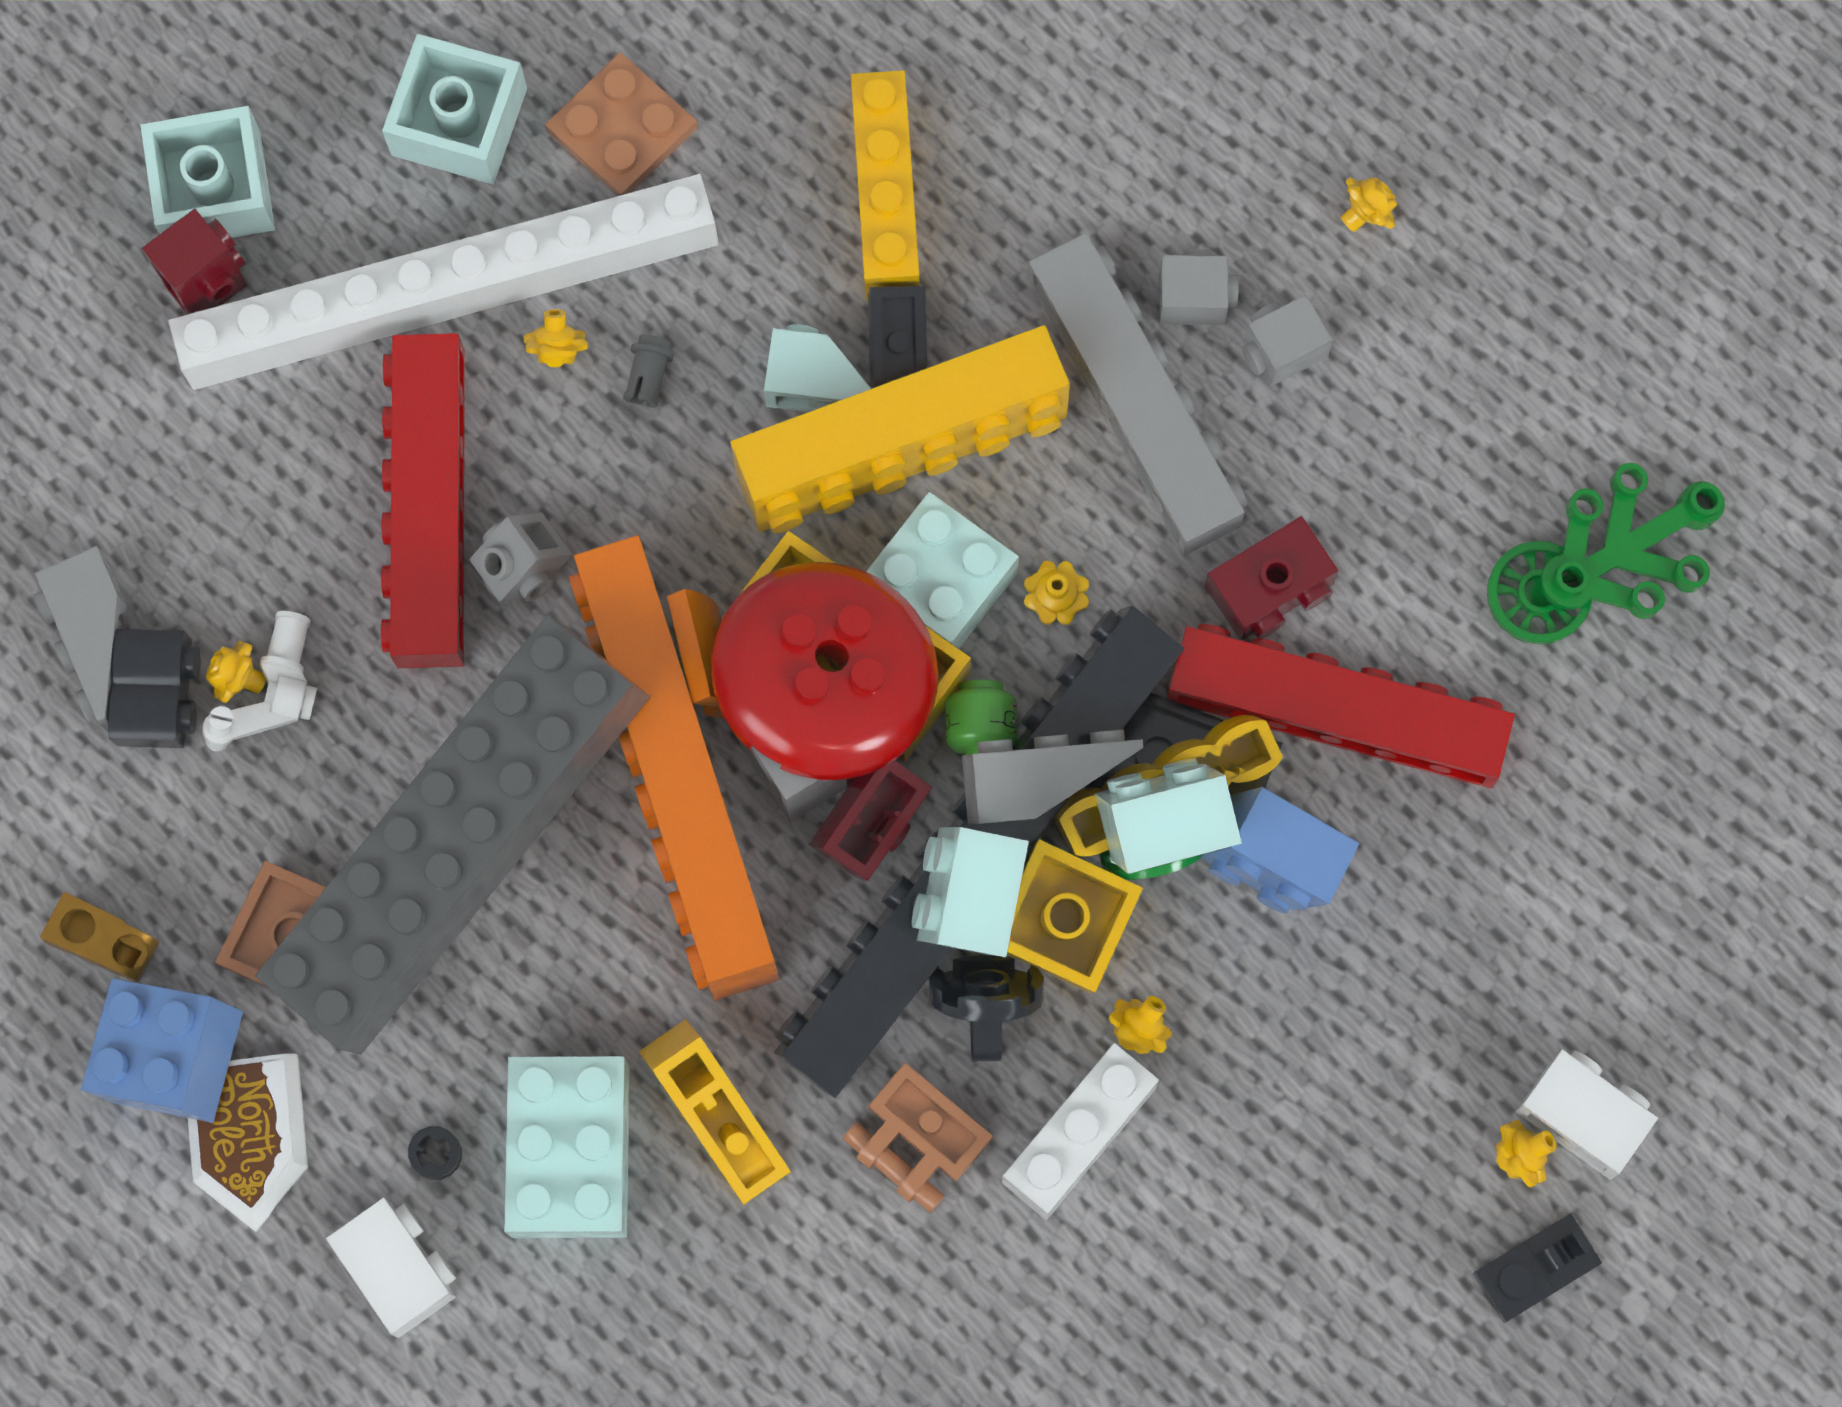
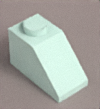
[764,324,871,412]

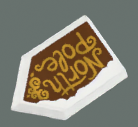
[188,1054,309,1232]

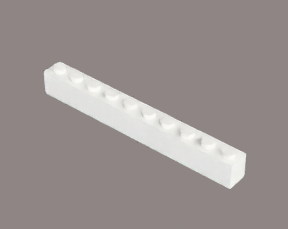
[168,174,719,390]

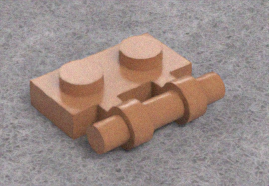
[843,1063,993,1213]

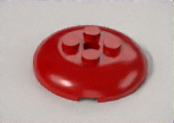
[711,562,938,780]

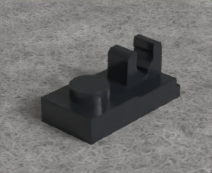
[868,286,927,389]
[1472,1213,1602,1323]

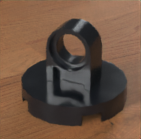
[929,955,1044,1062]

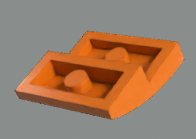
[667,589,725,719]

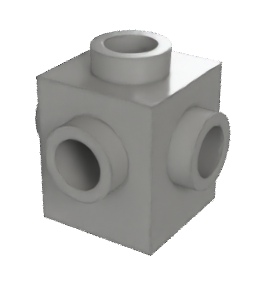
[469,512,572,602]

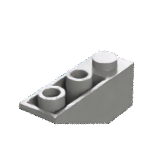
[34,546,129,733]
[962,730,1143,824]

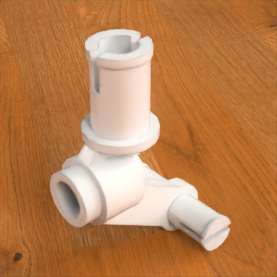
[202,611,317,752]

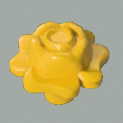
[1341,177,1397,232]
[523,309,588,367]
[1024,561,1089,625]
[206,640,266,703]
[1108,996,1172,1054]
[1495,1119,1557,1187]

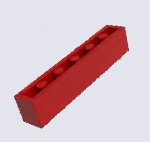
[381,333,465,669]
[1167,624,1515,789]

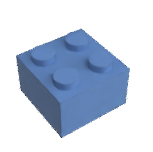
[1201,787,1360,913]
[81,978,243,1123]

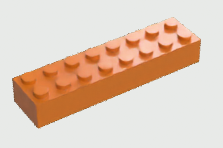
[568,535,780,1001]

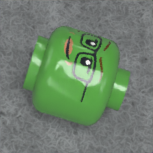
[945,680,1018,755]

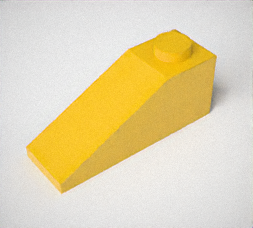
[638,1019,791,1205]

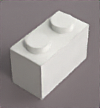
[1516,1049,1658,1180]
[326,1198,456,1338]

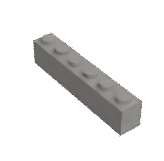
[1028,232,1247,556]

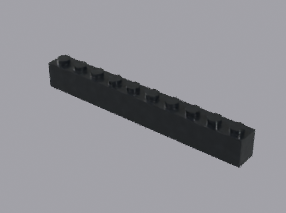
[774,606,1185,1098]

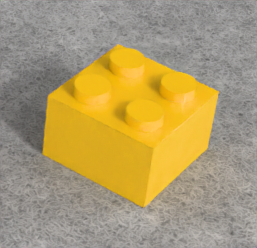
[1007,839,1143,993]

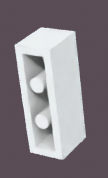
[1002,1043,1159,1220]

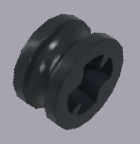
[408,1126,462,1180]

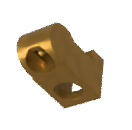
[40,892,160,983]

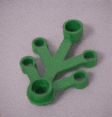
[1540,463,1725,619]

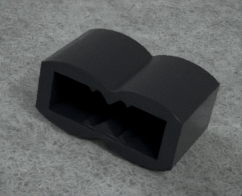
[108,629,201,748]

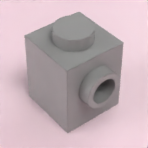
[1159,249,1238,325]
[1242,294,1333,387]

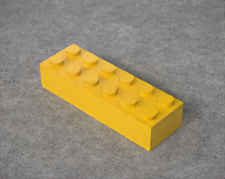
[730,325,1070,533]

